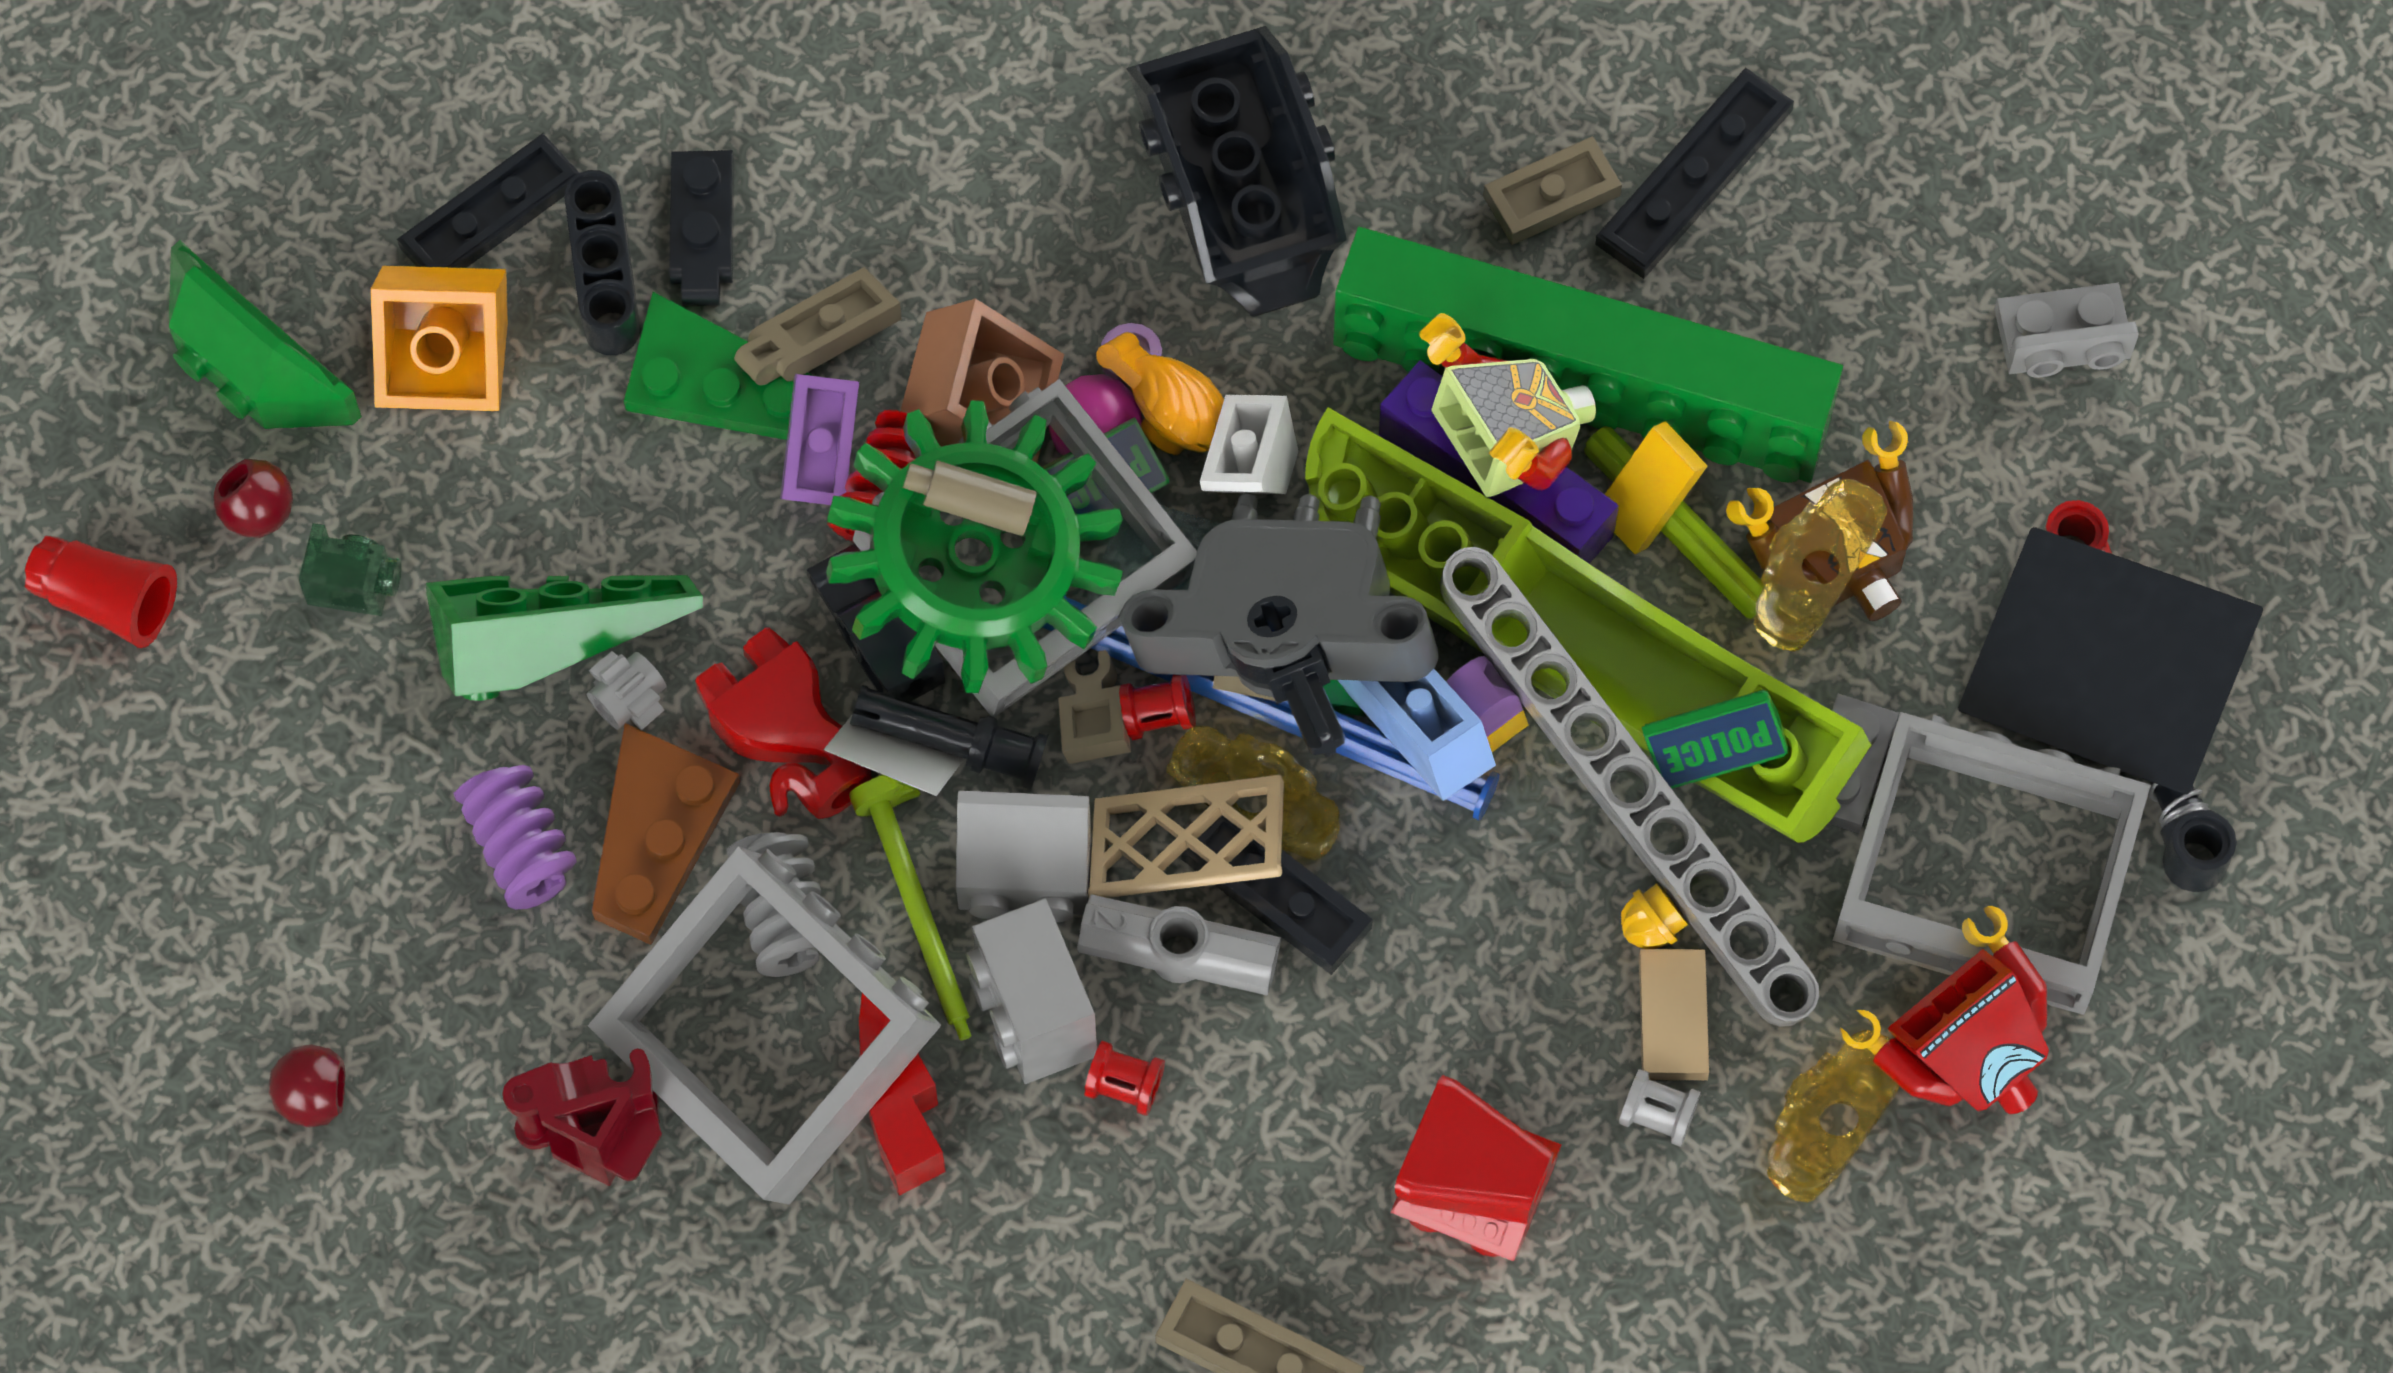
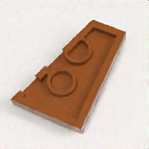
[592,723,740,945]

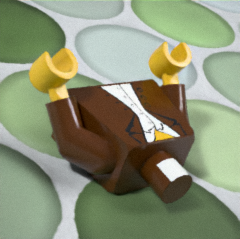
[1726,421,1913,621]

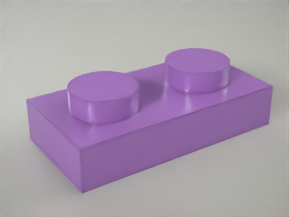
[780,374,859,505]

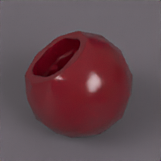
[213,459,293,538]
[269,1044,346,1128]

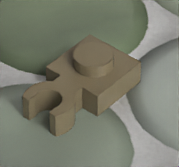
[1058,650,1131,764]

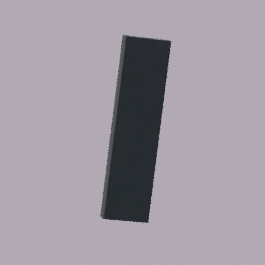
[1595,67,1794,279]

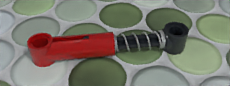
[2044,500,2237,892]

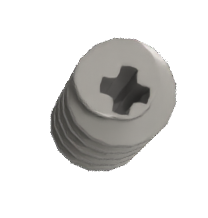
[727,832,821,977]

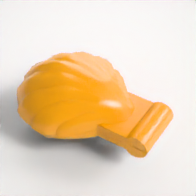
[1096,332,1224,455]

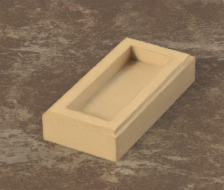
[1639,949,1709,1080]

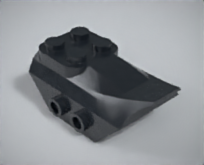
[1126,26,1347,317]

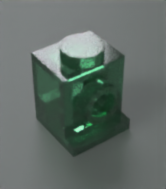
[299,523,402,616]

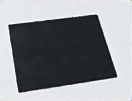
[1958,527,2263,794]

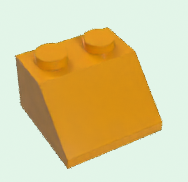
[371,266,508,411]

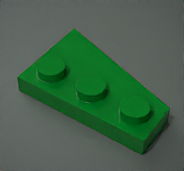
[624,292,814,440]

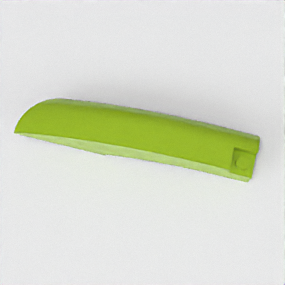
[1305,407,1871,843]

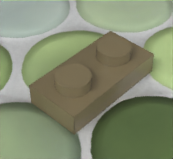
[1483,136,1622,245]

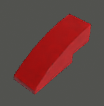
[859,993,946,1196]

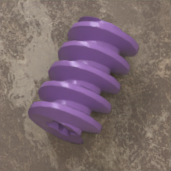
[454,765,577,910]

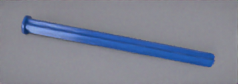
[1042,597,1500,821]

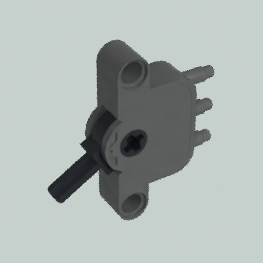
[1120,493,1438,757]

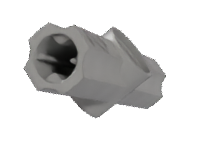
[1077,894,1281,996]

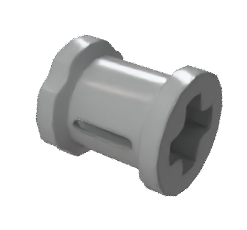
[1619,1069,1701,1147]

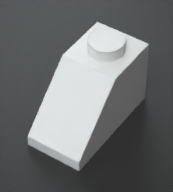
[1200,395,1298,494]

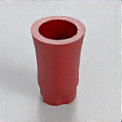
[25,536,177,648]

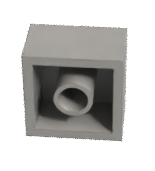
[966,898,1097,1085]

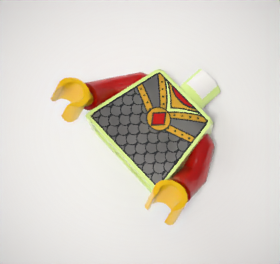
[1419,313,1596,498]

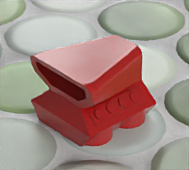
[1390,1075,1562,1262]

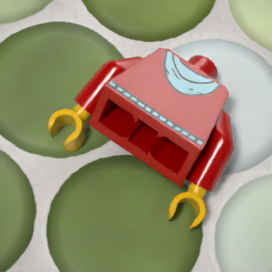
[1840,906,2049,1114]

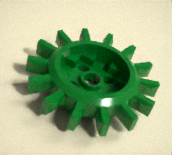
[826,400,1123,693]

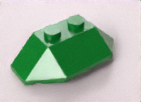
[169,240,362,429]

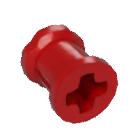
[1119,674,1196,740]
[1084,1040,1165,1116]

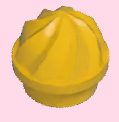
[1621,883,1688,949]

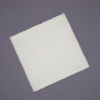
[824,715,965,796]

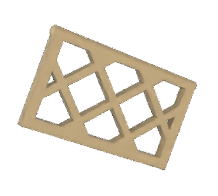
[1088,775,1284,898]

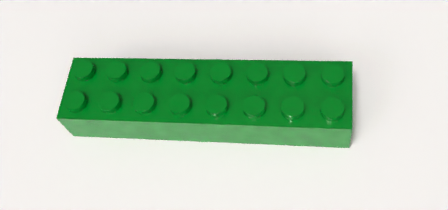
[1333,226,1844,483]

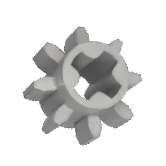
[587,651,667,730]

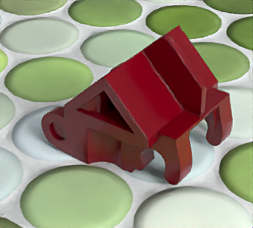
[502,1048,662,1186]

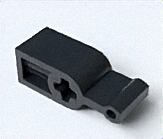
[806,543,945,701]

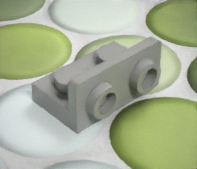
[1994,282,2139,378]

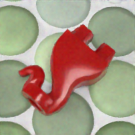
[695,627,872,819]

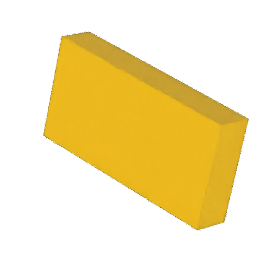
[1604,421,1708,555]

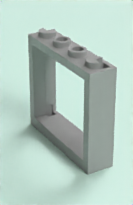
[853,379,1197,717]
[1833,712,2151,1015]
[588,846,941,1205]

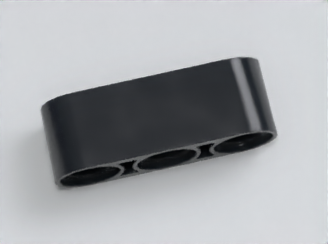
[564,170,640,356]

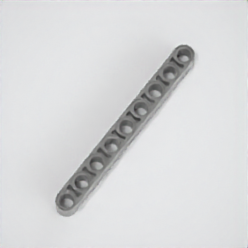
[1440,547,1819,1027]

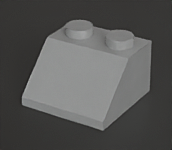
[956,791,1092,922]

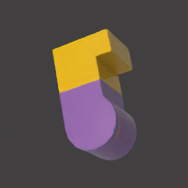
[1446,656,1529,752]

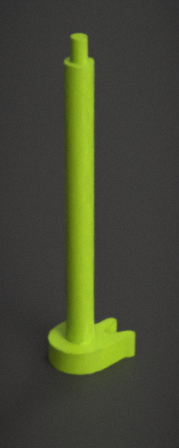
[849,774,972,1041]

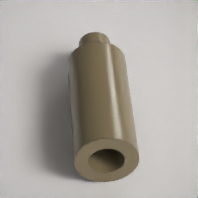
[903,460,1037,536]

